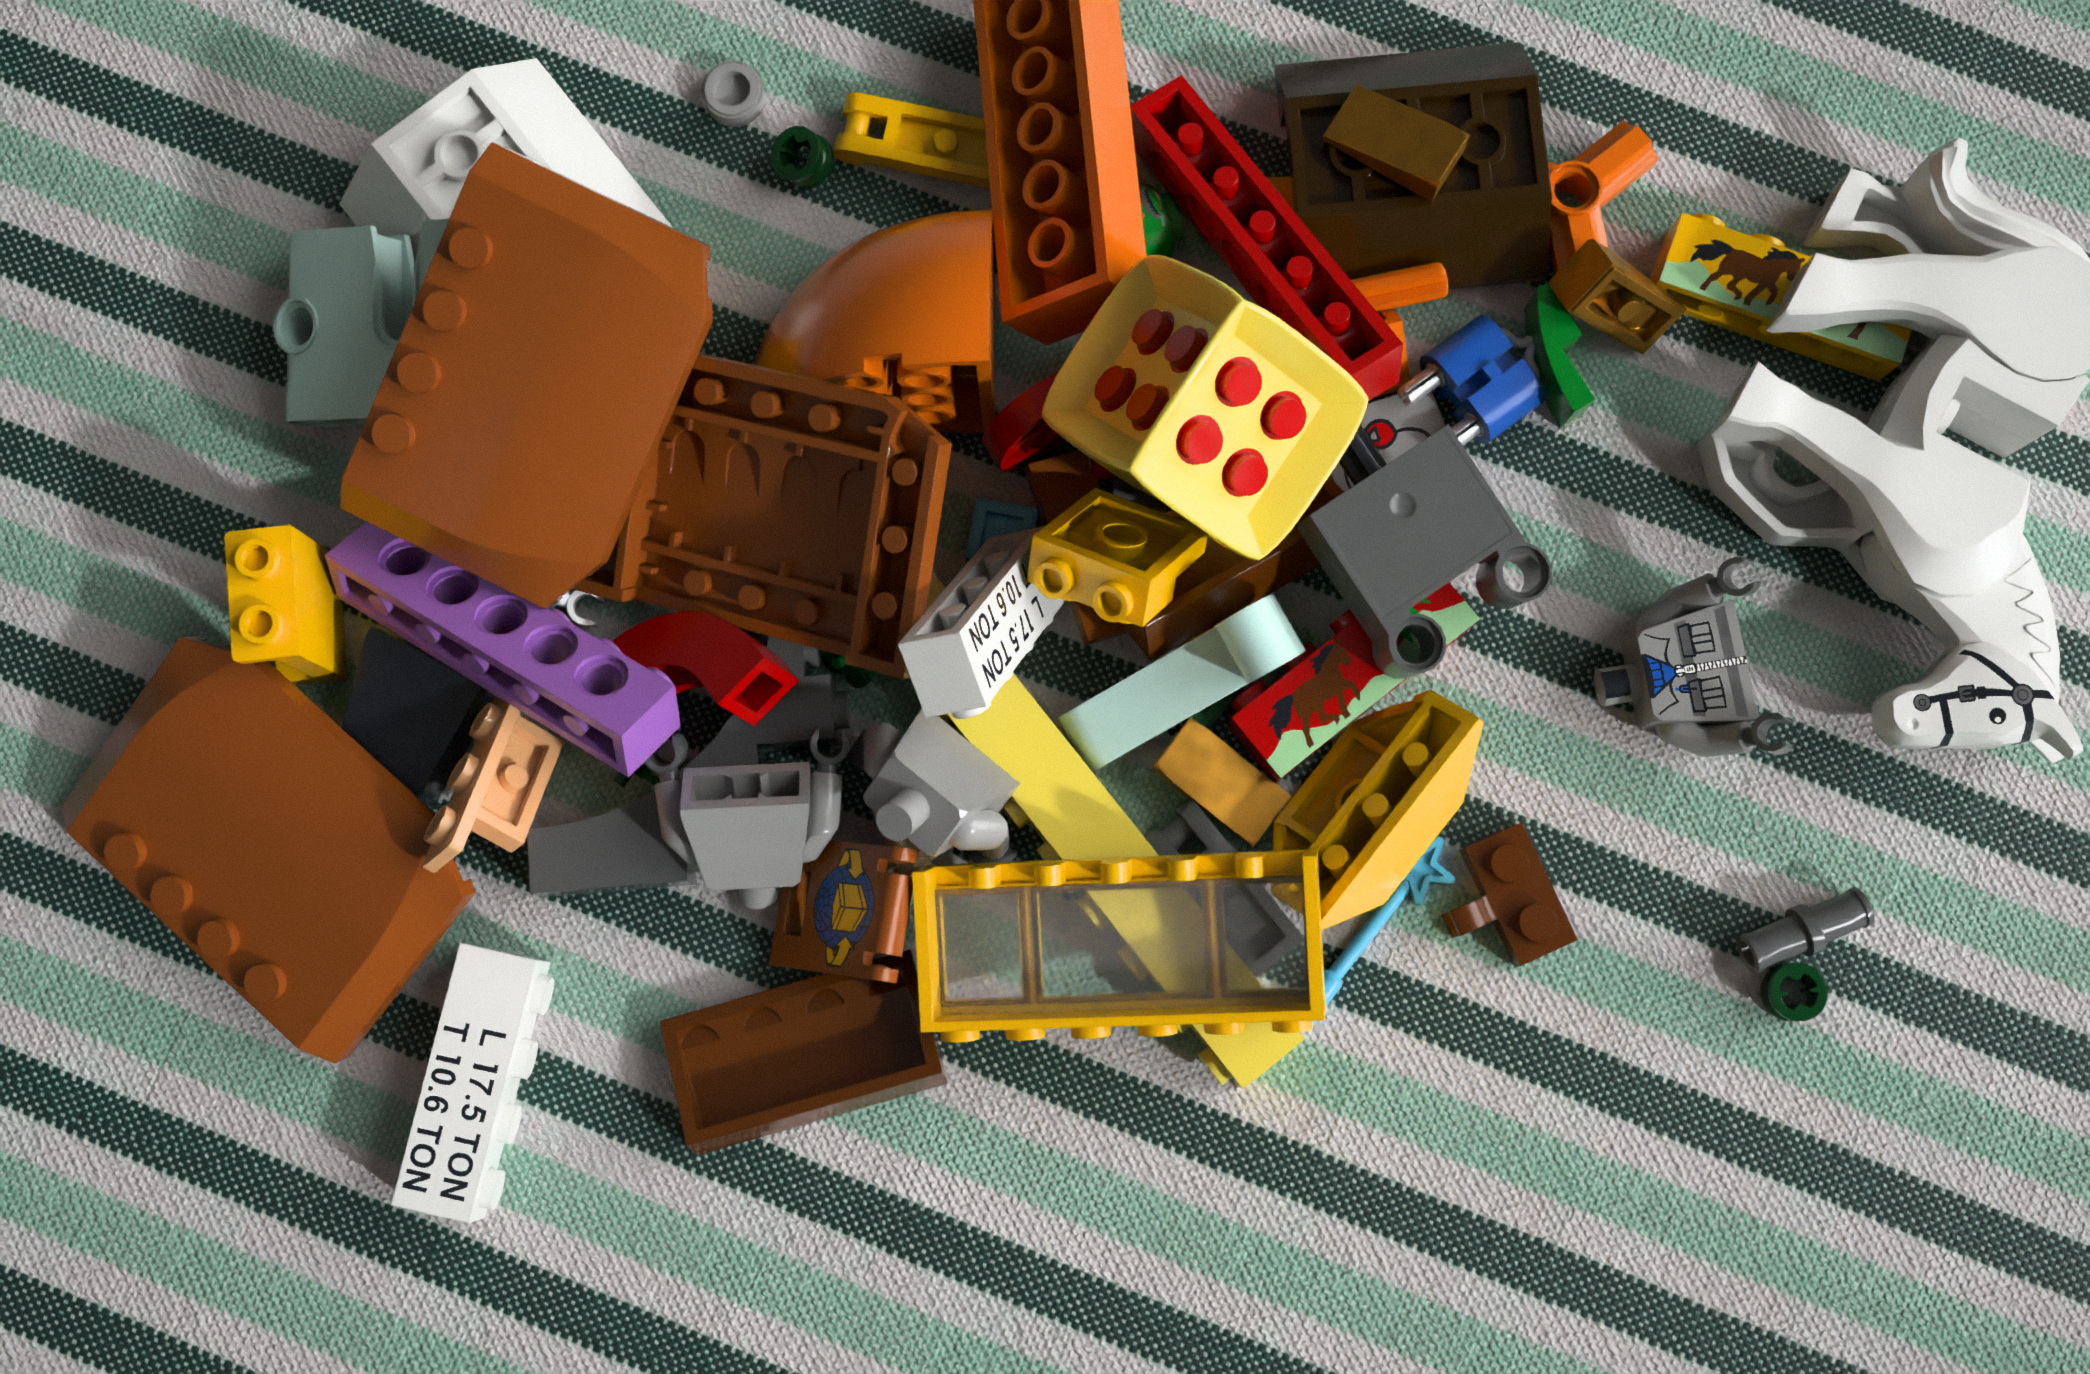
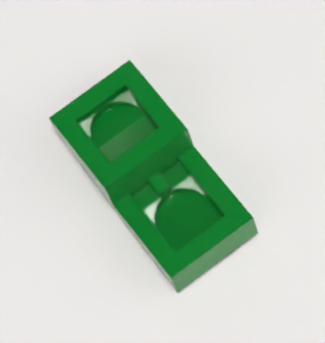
[1524,282,1596,429]

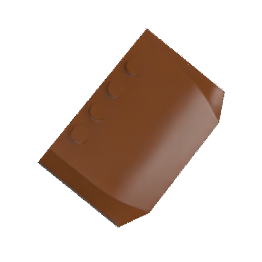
[340,142,713,609]
[572,353,952,679]
[60,635,476,1064]

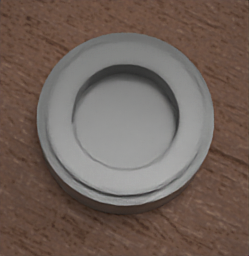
[702,61,765,127]

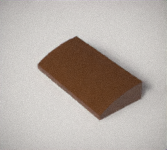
[1120,477,1344,661]
[660,949,948,1155]

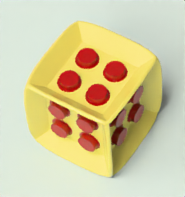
[1041,255,1368,560]

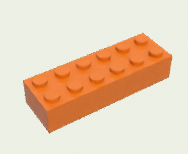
[973,0,1146,345]

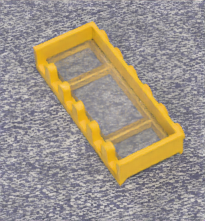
[912,849,1326,1043]

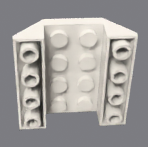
[339,58,673,262]

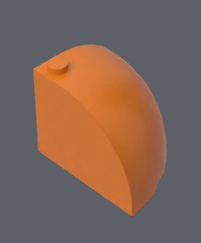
[754,210,996,433]

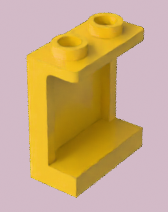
[224,525,348,686]

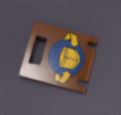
[769,841,918,983]

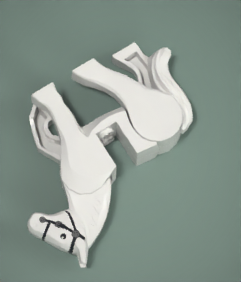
[1697,137,2090,764]

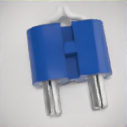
[1397,315,1546,445]

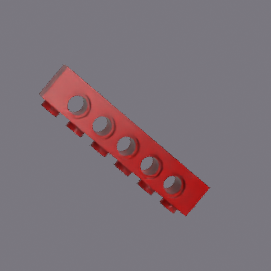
[1130,75,1403,401]

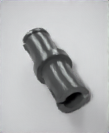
[1736,887,1874,974]

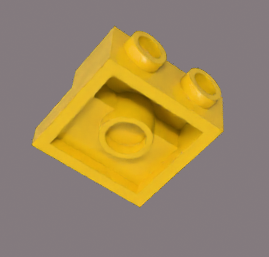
[1026,488,1208,627]

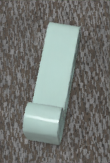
[1058,594,1306,772]

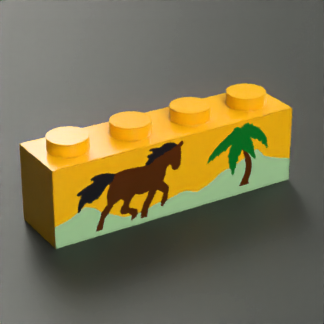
[1650,212,1912,381]

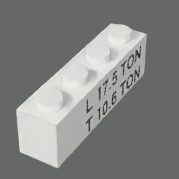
[898,526,1065,719]
[391,943,554,1223]

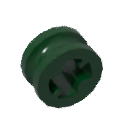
[771,126,834,188]
[1760,963,1828,1021]

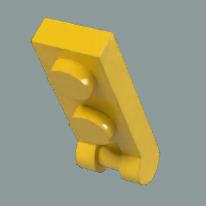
[833,92,990,188]

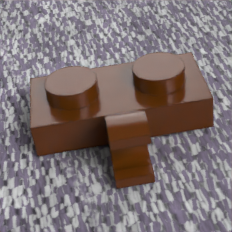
[1441,822,1578,967]

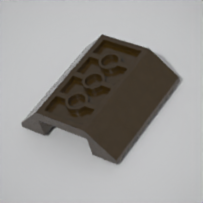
[1275,42,1552,289]

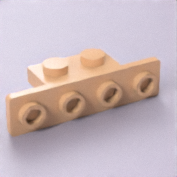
[422,695,564,873]

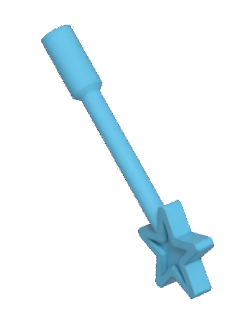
[1312,837,1455,1024]

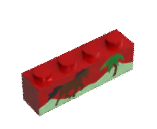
[1227,582,1480,783]

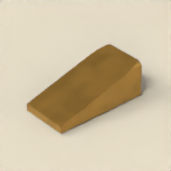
[1322,85,1470,202]
[1549,239,1687,354]
[1151,716,1291,848]

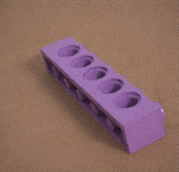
[325,521,681,777]

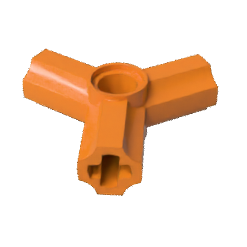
[1548,120,1658,275]

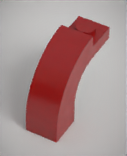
[612,611,799,726]

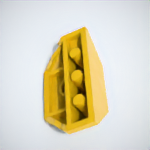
[1271,689,1483,930]

